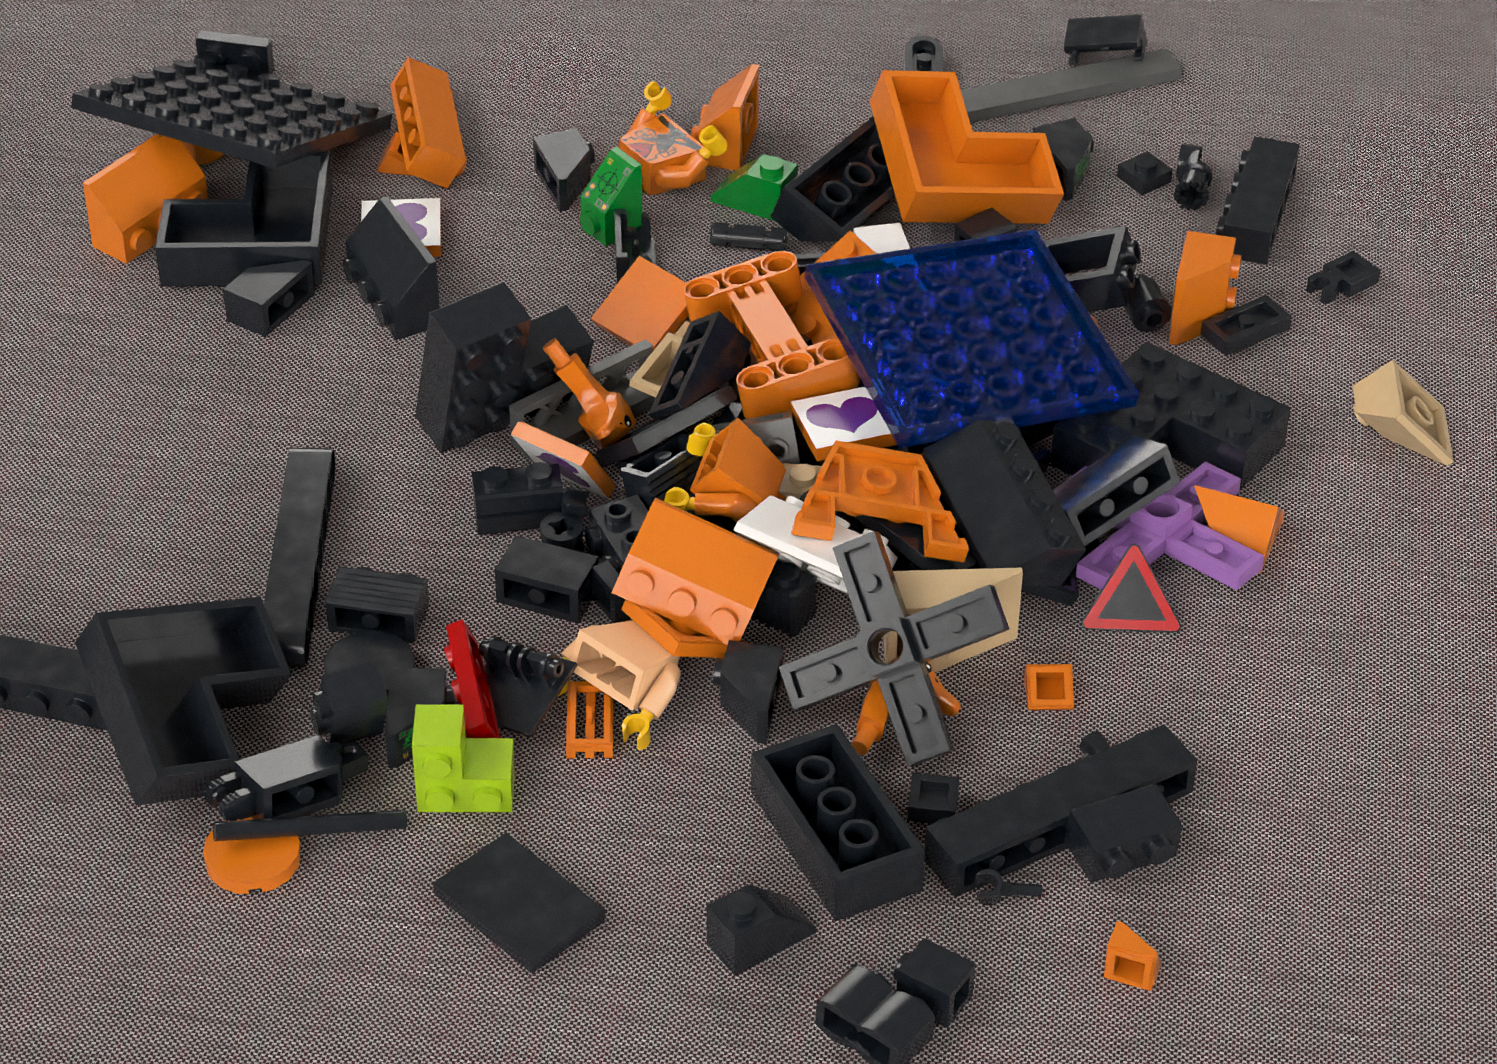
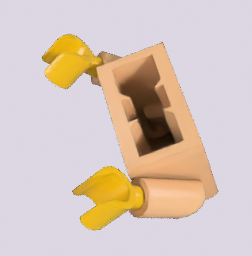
[558,620,681,750]

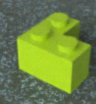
[412,705,515,813]

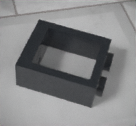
[1021,226,1141,313]

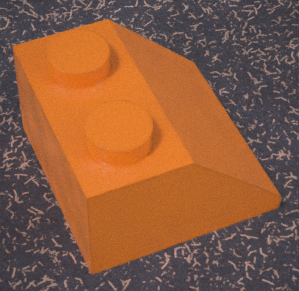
[691,64,759,170]
[1169,231,1242,345]

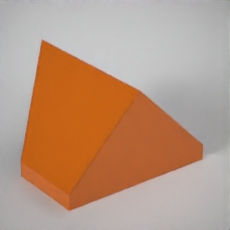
[1194,485,1285,573]

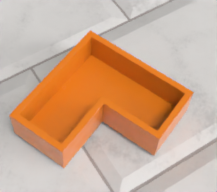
[869,70,1064,224]

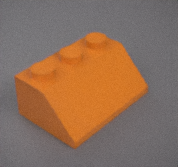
[83,134,208,264]
[612,498,779,645]

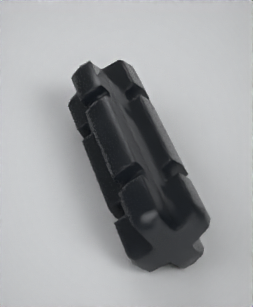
[710,222,788,251]

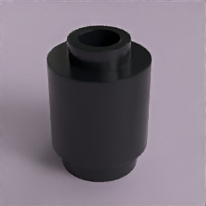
[1124,274,1171,332]

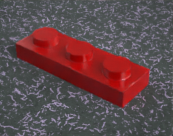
[444,619,501,738]

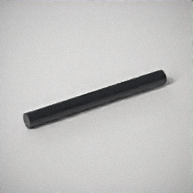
[213,810,407,842]

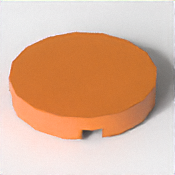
[203,817,301,894]

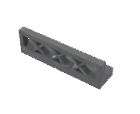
[509,340,656,463]

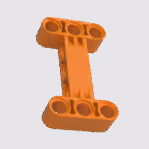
[683,251,860,419]

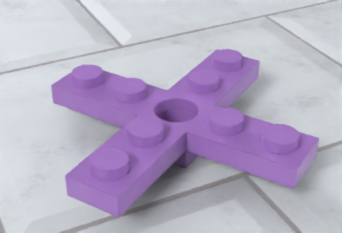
[1065,461,1264,590]

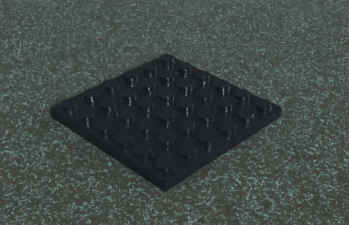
[71,55,392,168]

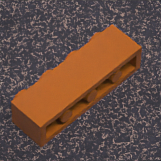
[390,57,467,189]

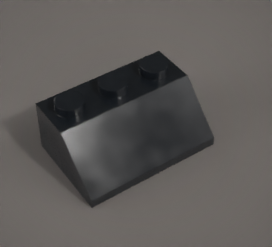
[342,196,440,340]

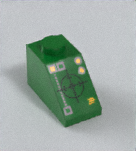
[580,147,642,246]
[711,154,798,221]

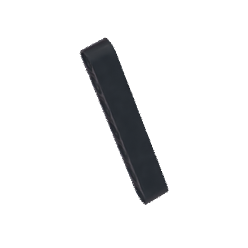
[264,447,335,667]

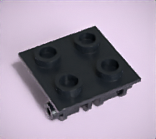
[479,636,577,738]

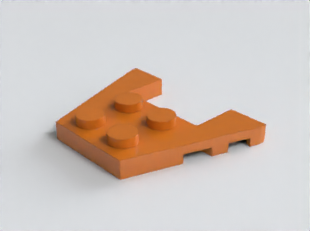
[791,440,969,563]

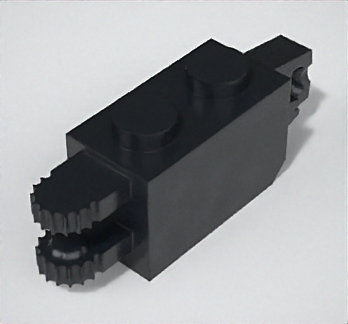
[203,735,368,821]

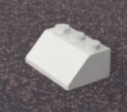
[734,495,897,594]

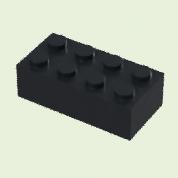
[751,724,925,922]

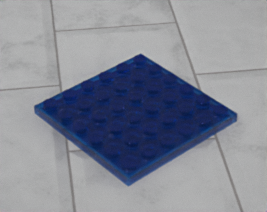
[805,229,1139,448]

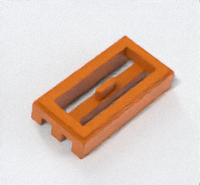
[566,681,614,759]

